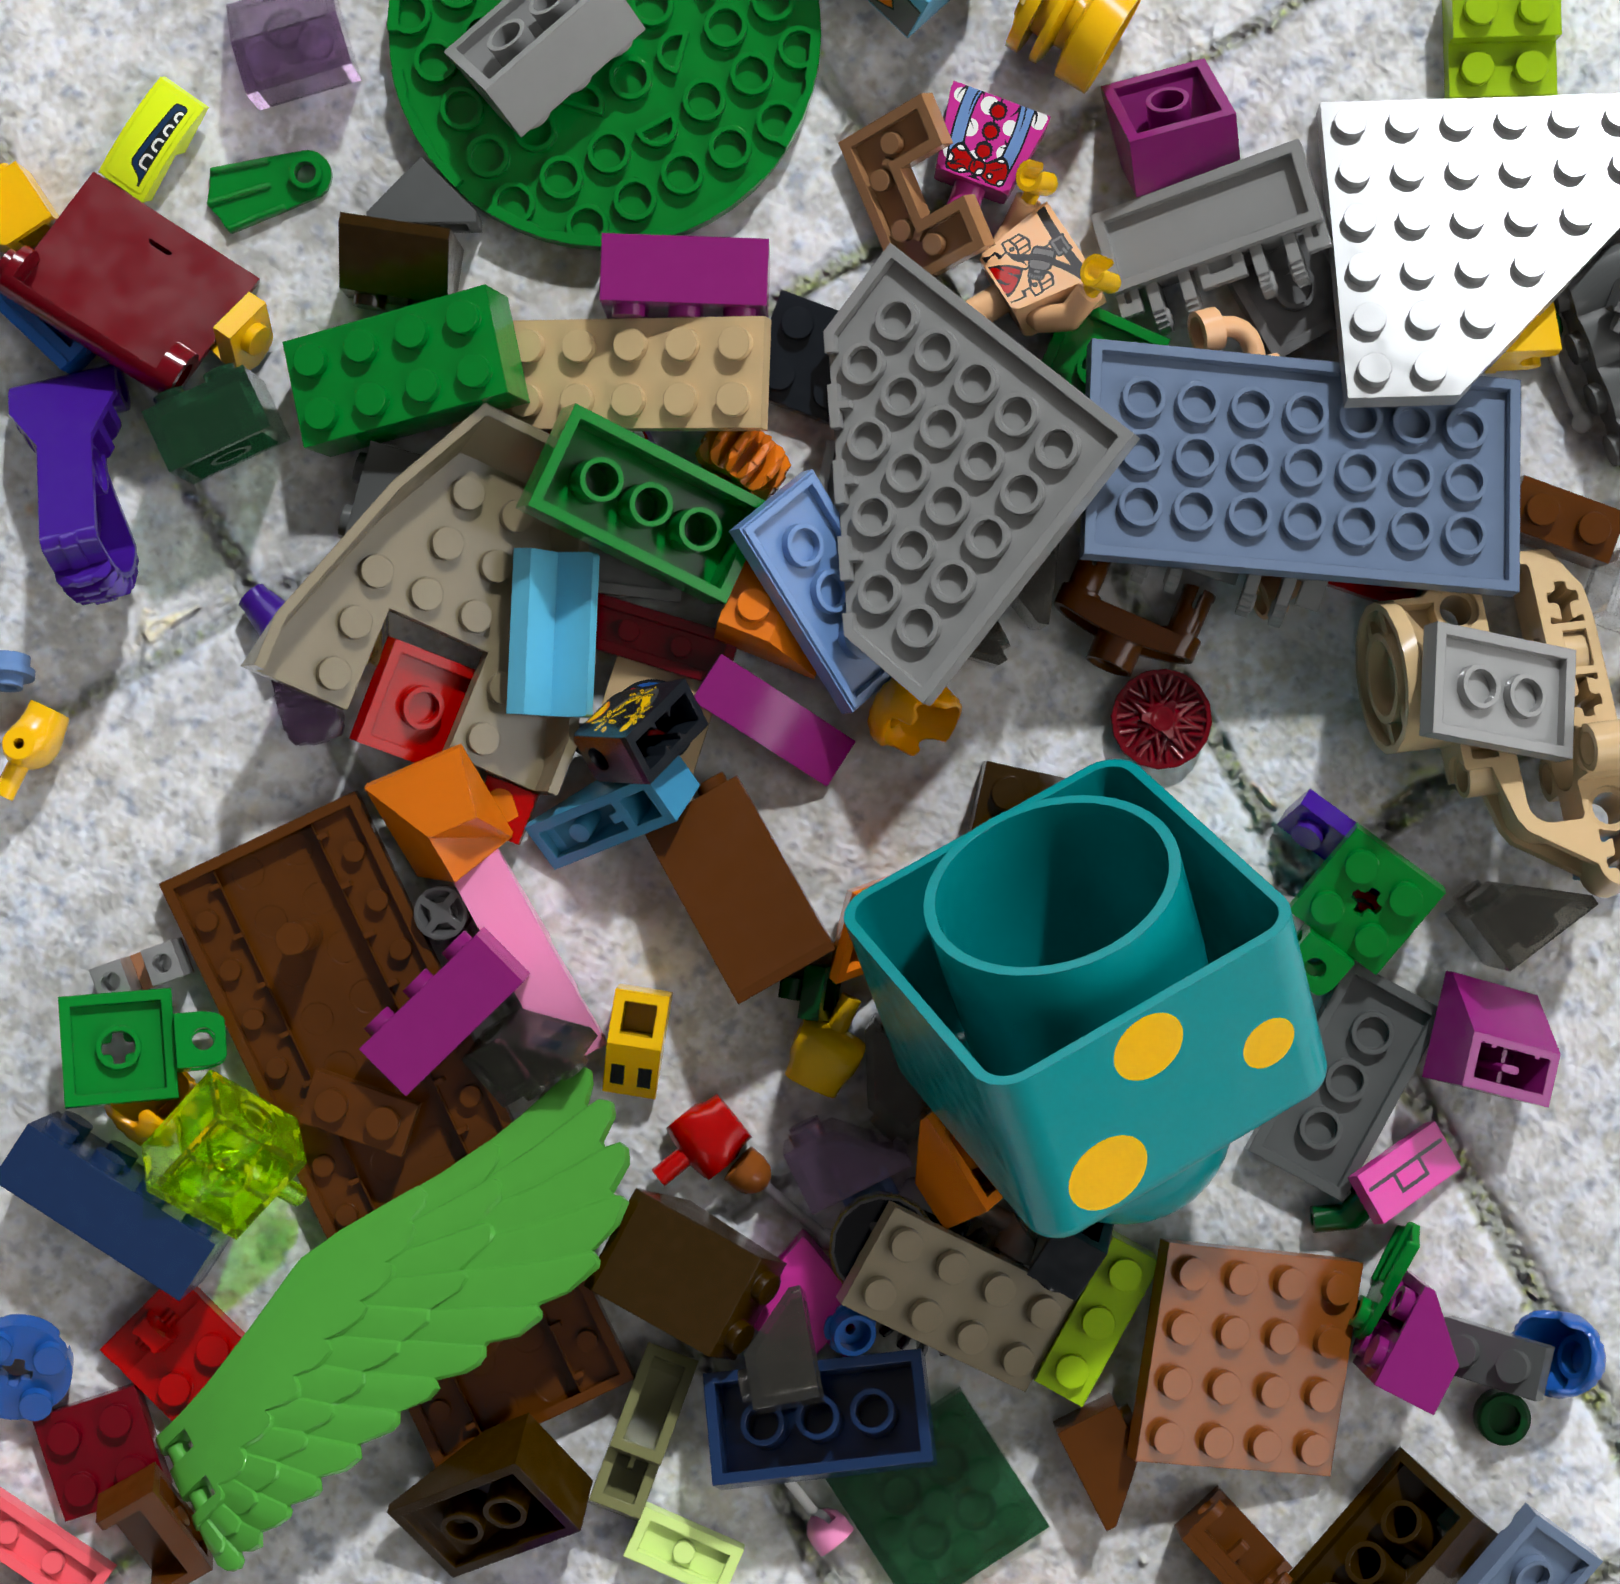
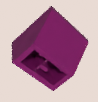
[1422,971,1561,1108]
[1352,1270,1459,1415]

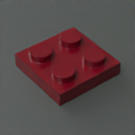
[32,1383,173,1522]

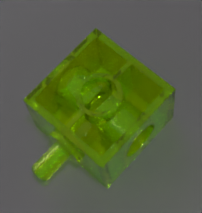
[141,1069,307,1240]

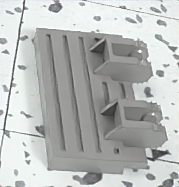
[1090,139,1333,336]

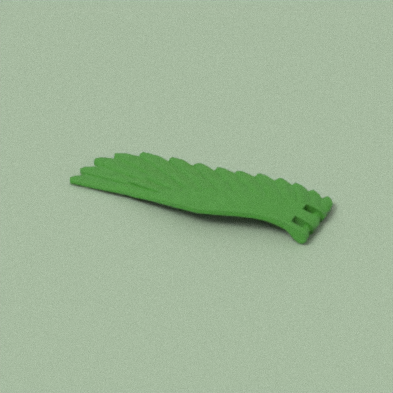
[155,1064,630,1572]

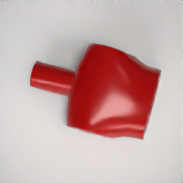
[652,1094,752,1186]

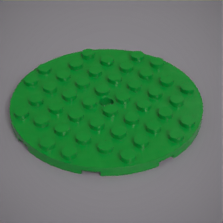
[387,0,821,251]

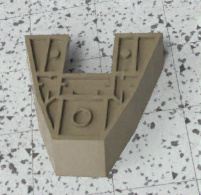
[241,403,589,796]

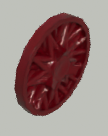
[1110,669,1212,770]

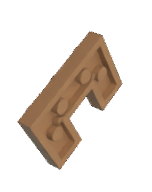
[838,93,996,277]

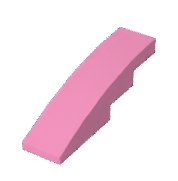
[454,848,607,1070]

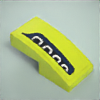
[98,76,209,203]

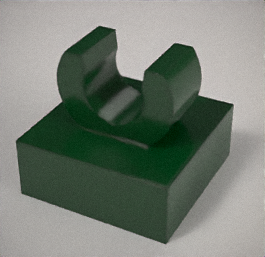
[778,964,841,1022]

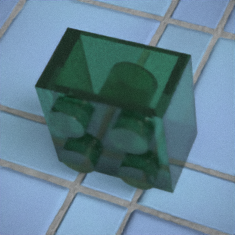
[141,363,291,485]

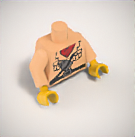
[966,159,1121,336]

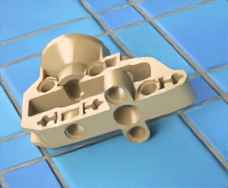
[1355,549,1620,898]

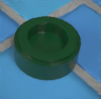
[1473,1388,1531,1446]

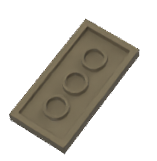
[836,1200,1078,1392]

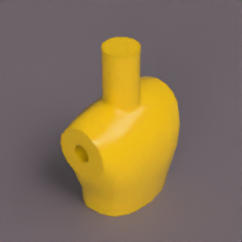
[0,700,70,801]
[785,993,866,1098]

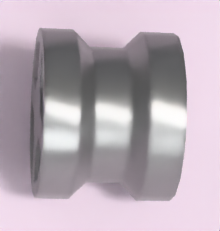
[414,885,472,940]

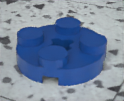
[0,1314,74,1421]

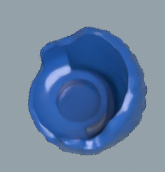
[1511,1310,1606,1399]

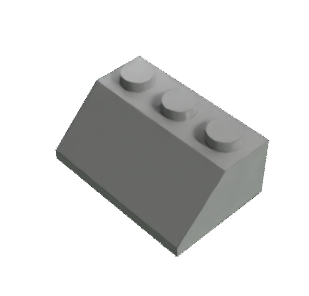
[444,0,645,137]

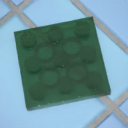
[825,1387,1050,1584]

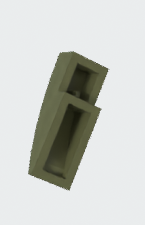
[588,1342,699,1521]

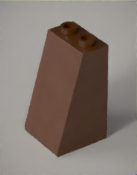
[645,771,835,1005]

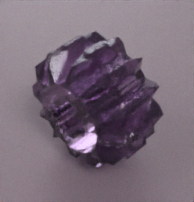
[271,680,345,746]

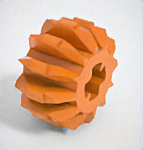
[695,431,791,501]

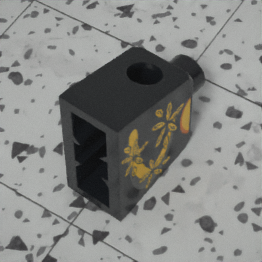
[574,678,709,784]

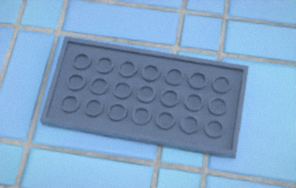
[1079,338,1521,597]

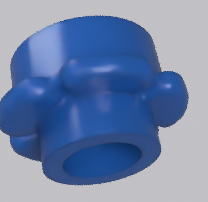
[823,1305,876,1356]

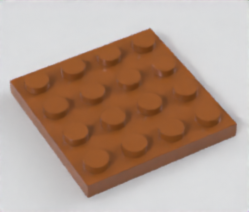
[1127,1238,1363,1476]

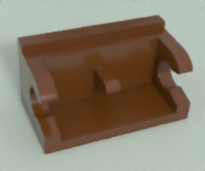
[1174,1485,1293,1584]

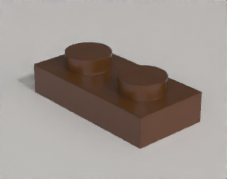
[298,1067,422,1157]

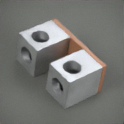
[89,937,194,994]

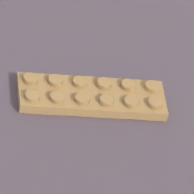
[452,316,771,432]

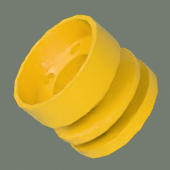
[1005,0,1141,94]

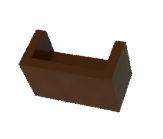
[95,1462,213,1584]

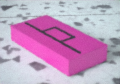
[1347,1121,1462,1225]

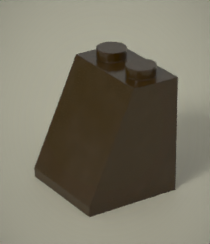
[584,1188,787,1360]

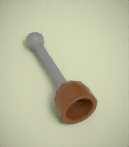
[724,1146,835,1250]

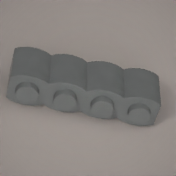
[1554,243,1620,467]

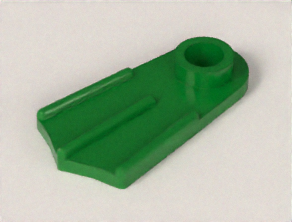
[207,150,333,234]
[1348,1222,1420,1340]

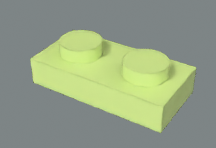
[623,1502,745,1584]

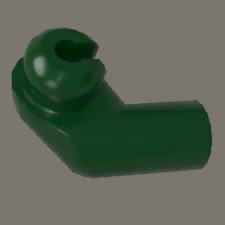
[1310,1187,1370,1233]

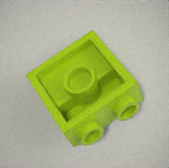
[1442,0,1562,99]

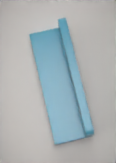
[506,548,600,718]

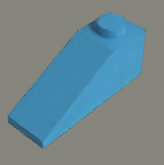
[524,755,700,870]

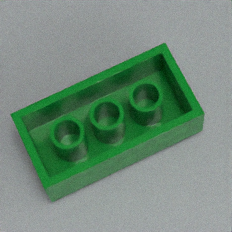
[282,284,530,457]
[516,403,765,604]

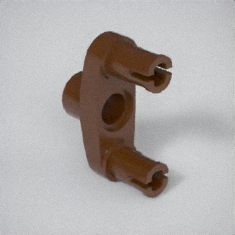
[1053,558,1216,677]

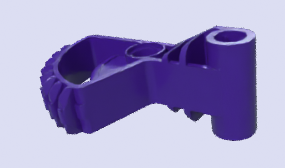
[8,364,139,605]

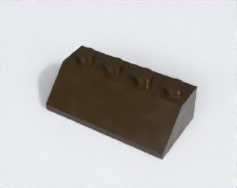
[1289,1447,1498,1584]

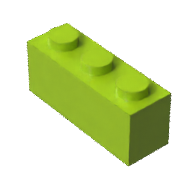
[1033,1230,1157,1407]

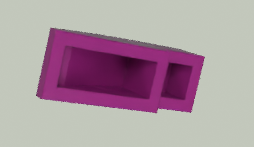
[694,654,856,787]

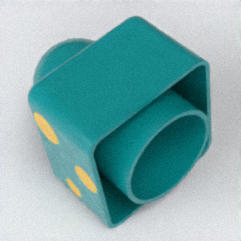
[844,759,1327,1238]

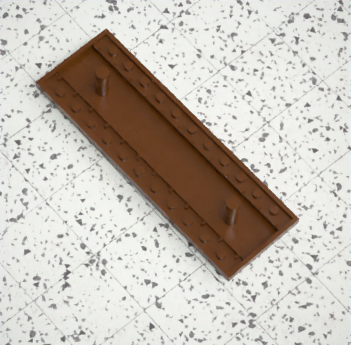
[159,791,635,1468]

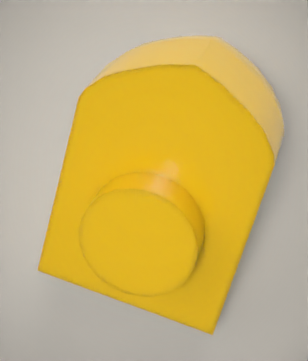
[211,292,274,373]

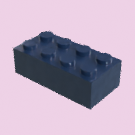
[0,1111,238,1301]
[703,1348,938,1490]

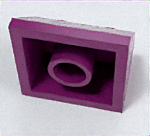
[1101,58,1240,197]

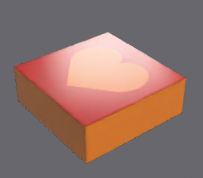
[485,775,540,845]

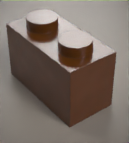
[1520,475,1620,569]

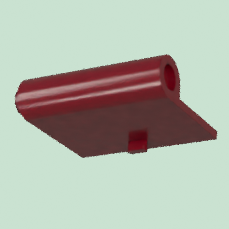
[0,171,260,401]

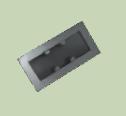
[366,157,482,233]

